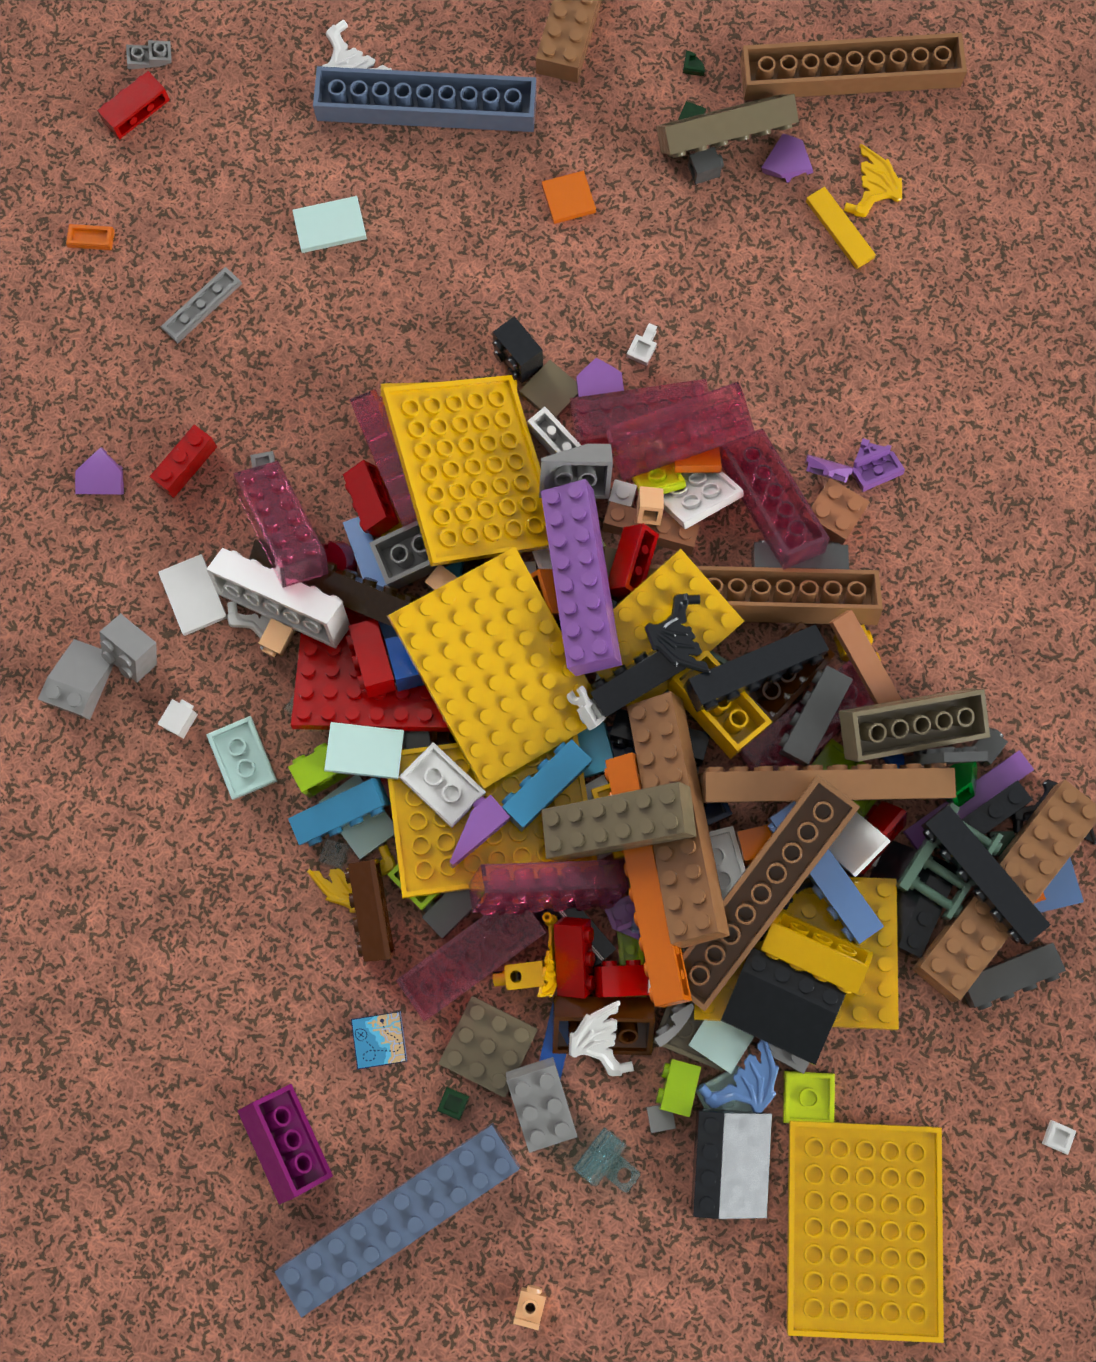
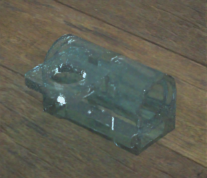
[573,1127,641,1193]

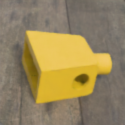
[493,961,545,990]

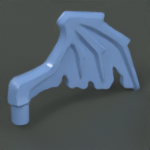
[697,1040,779,1113]

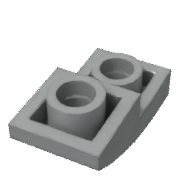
[126,40,172,69]
[653,1003,694,1047]

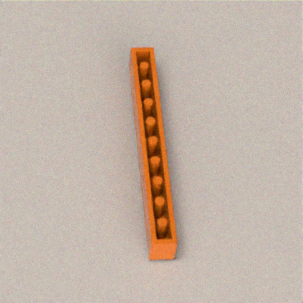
[604,752,692,1008]

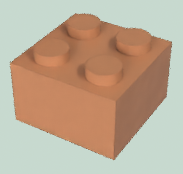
[802,478,870,545]

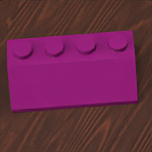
[238,1084,333,1205]

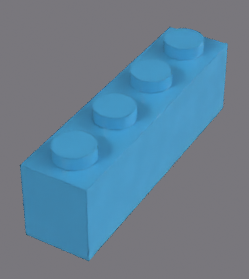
[502,739,592,832]
[288,778,391,847]

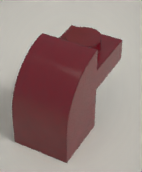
[306,541,357,572]

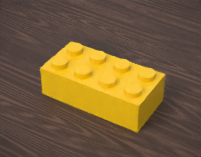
[667,650,772,759]
[761,911,874,994]

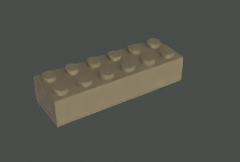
[656,94,799,158]
[839,688,990,762]
[541,782,697,862]

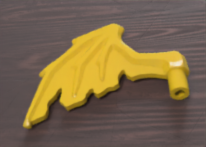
[843,144,902,218]
[307,845,396,913]
[537,912,558,998]

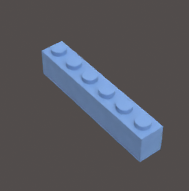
[767,801,884,944]

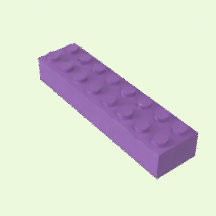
[541,479,622,676]

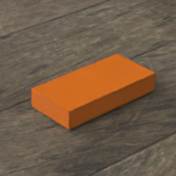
[66,224,115,250]

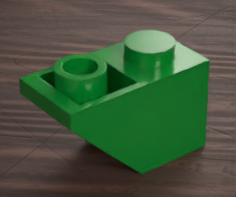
[945,762,978,807]

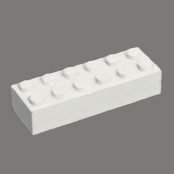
[206,548,350,648]

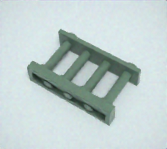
[896,803,1003,920]

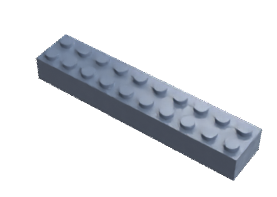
[313,66,537,132]
[275,1123,520,1318]

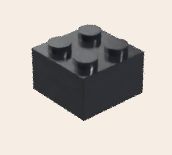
[492,316,543,384]

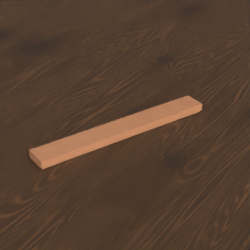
[829,610,926,768]

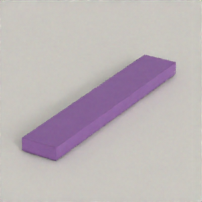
[903,750,1034,850]

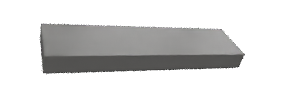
[161,267,242,344]

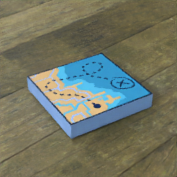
[351,1011,407,1070]

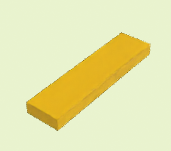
[805,187,876,269]

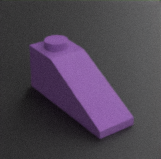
[449,795,510,869]

